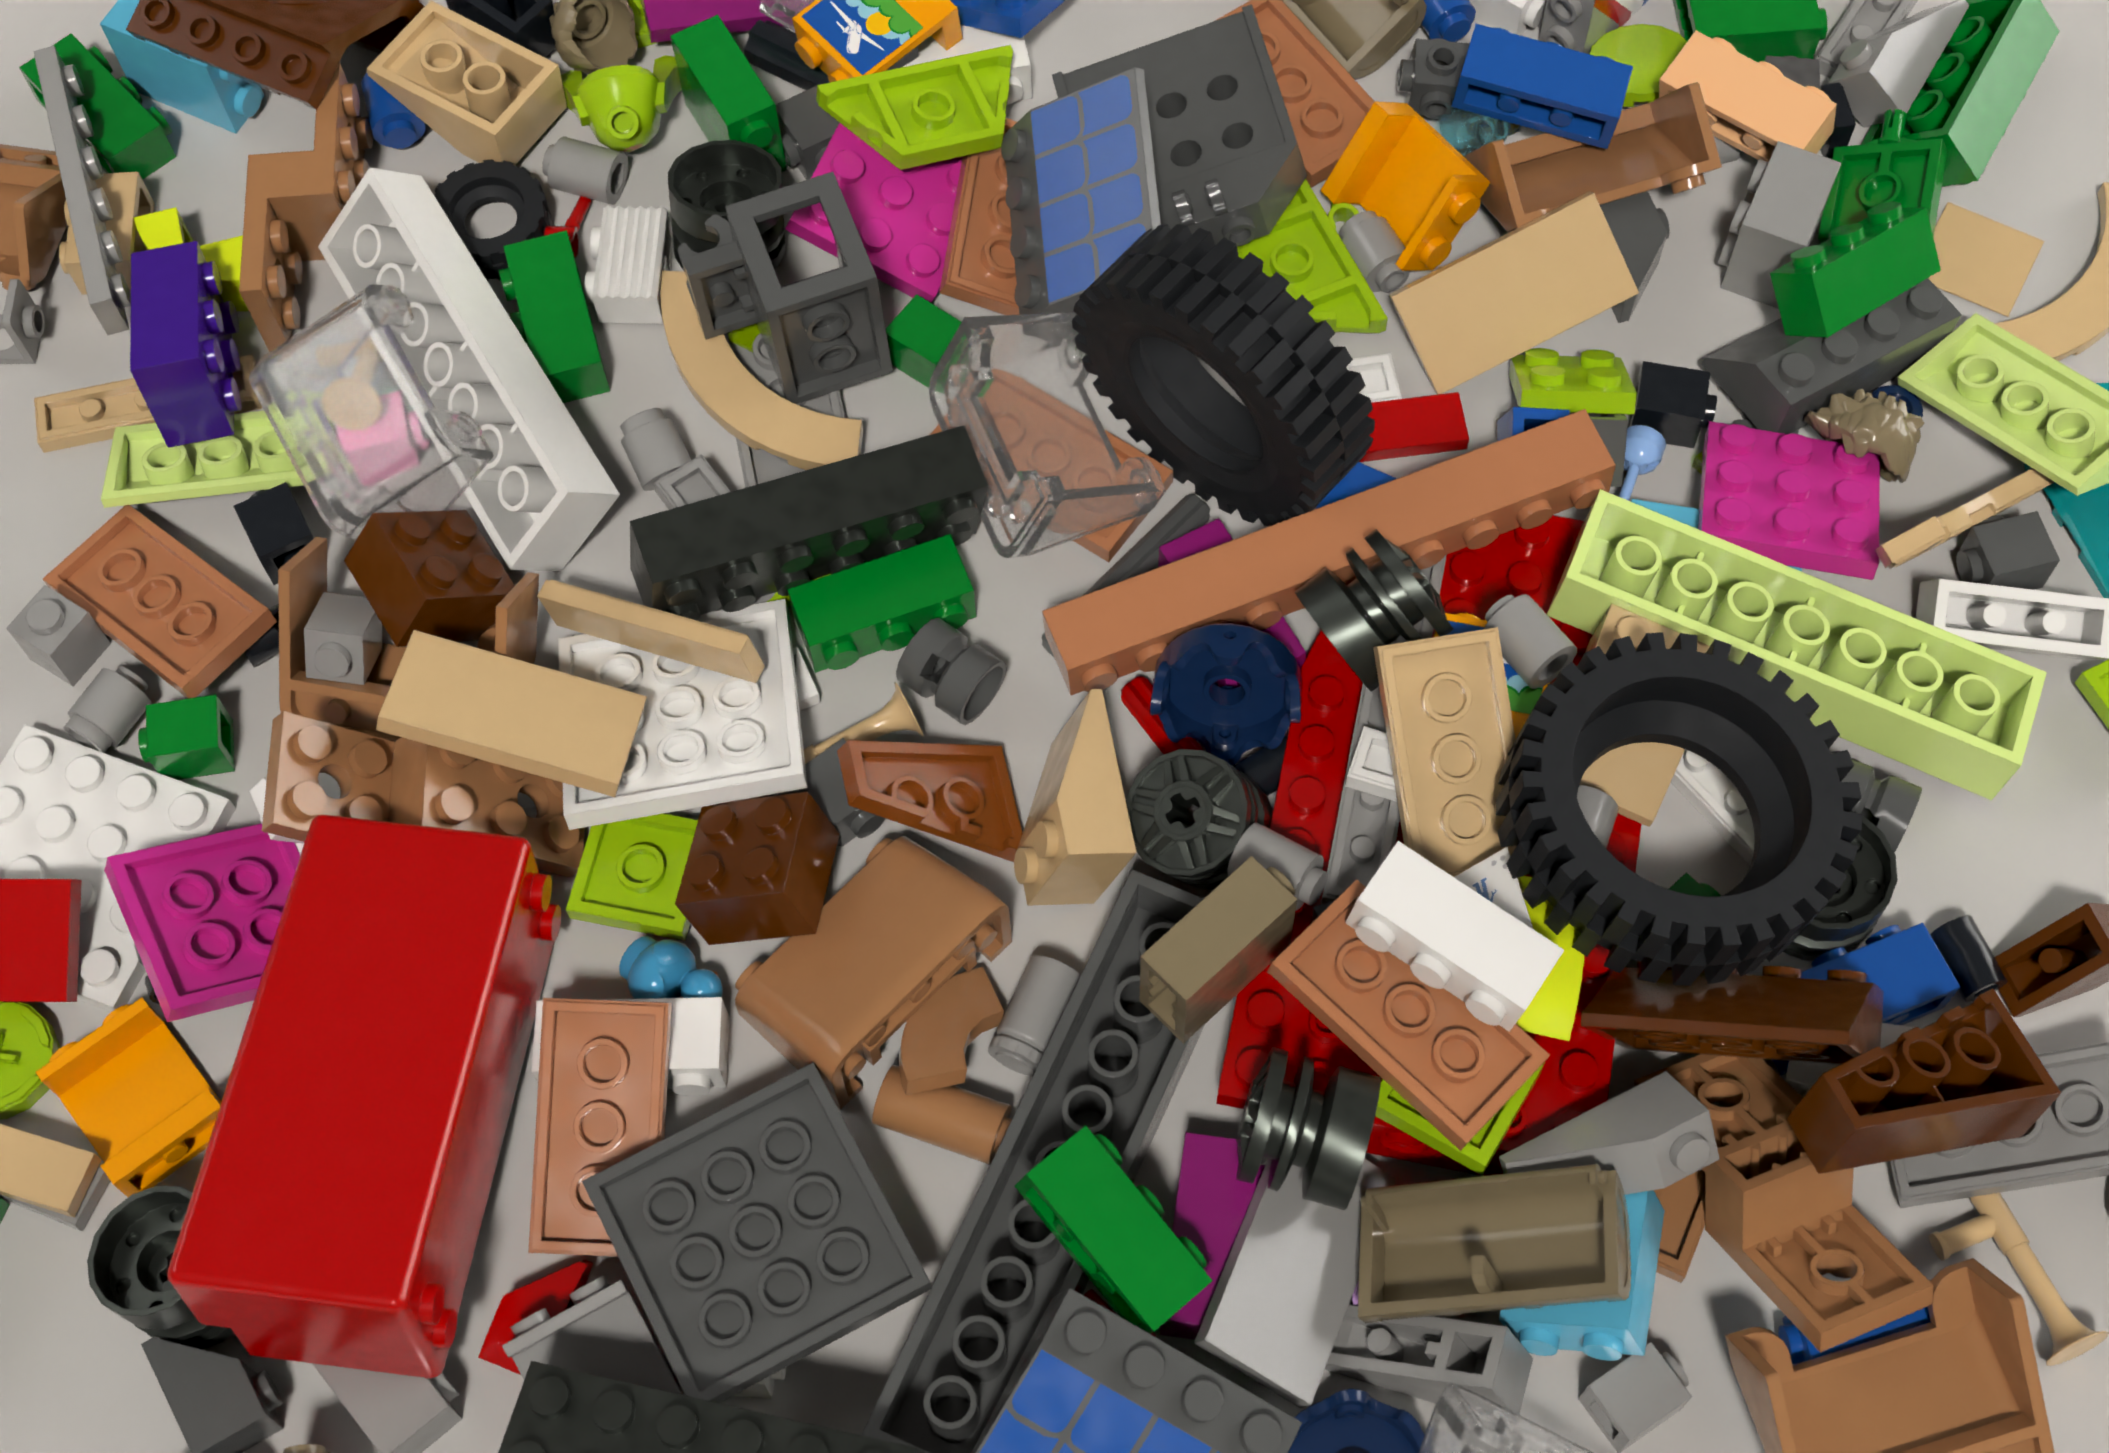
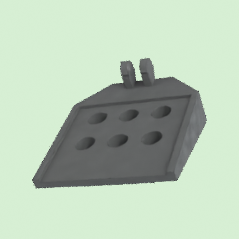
[1052,4,1307,246]

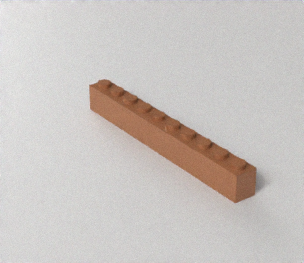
[1042,409,1616,695]

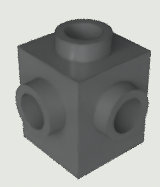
[1397,38,1470,119]

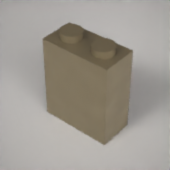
[1139,856,1297,1044]

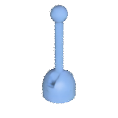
[1618,425,1666,501]

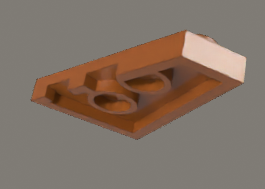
[837,740,1023,862]

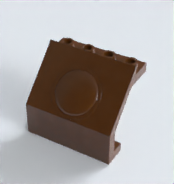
[126,0,425,110]

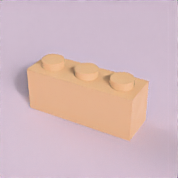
[1659,31,1837,162]

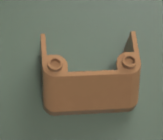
[278,537,539,742]

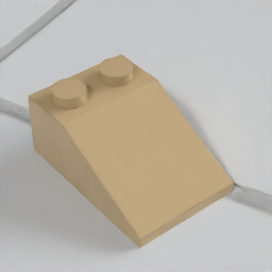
[366,0,567,166]
[1580,604,1710,827]
[1014,689,1137,906]

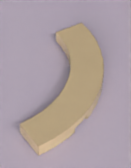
[1995,182,2109,361]
[660,271,863,470]
[1875,468,2054,569]

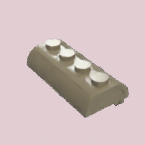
[1282,0,1427,79]
[1358,1164,1631,1323]

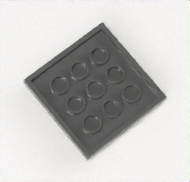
[582,1062,932,1403]

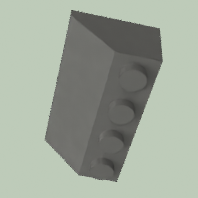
[1702,278,1962,434]

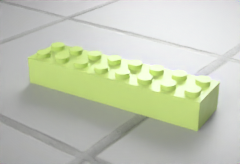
[1547,489,2047,800]

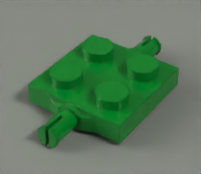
[1818,109,1948,244]

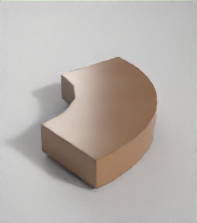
[899,967,1004,1095]

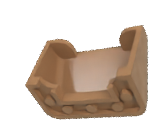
[735,836,1012,1110]

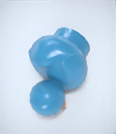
[619,936,723,999]

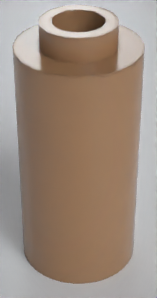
[872,1065,1012,1165]

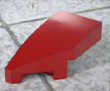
[478,1259,593,1375]

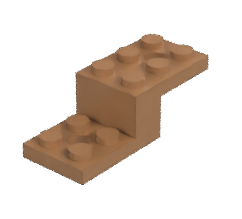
[239,62,373,353]
[262,711,585,877]
[1634,1054,1934,1353]

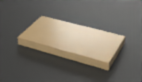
[1389,191,1639,395]
[1373,627,1517,877]
[376,630,647,797]

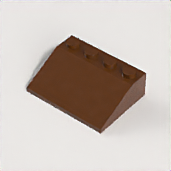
[1581,961,1884,1065]

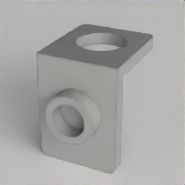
[0,279,44,364]

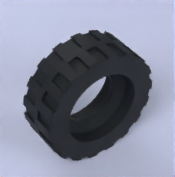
[434,160,553,281]

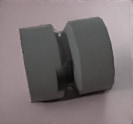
[896,618,1007,725]
[1841,758,1922,853]

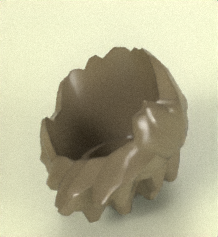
[549,0,638,74]
[1804,389,1925,483]

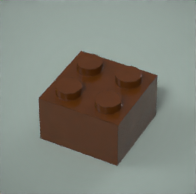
[344,510,515,647]
[675,792,840,945]

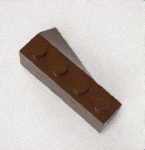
[1787,989,2061,1174]

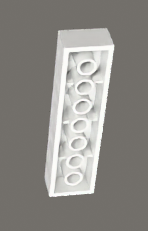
[318,167,620,571]

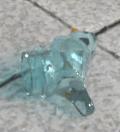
[1439,109,1521,156]

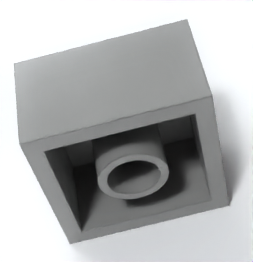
[1718,141,1842,309]

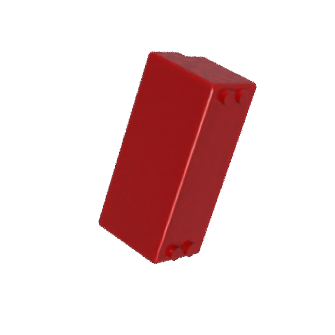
[167,815,561,1378]

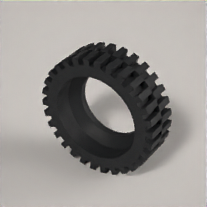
[1072,224,1375,527]
[1496,632,1862,986]

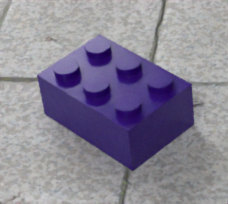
[130,241,242,448]

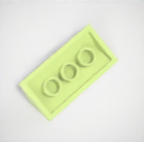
[1898,313,2109,496]
[101,404,341,508]

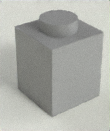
[6,585,111,687]
[304,592,383,685]
[1578,1342,1692,1453]

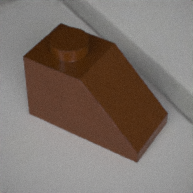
[1995,903,2109,1017]

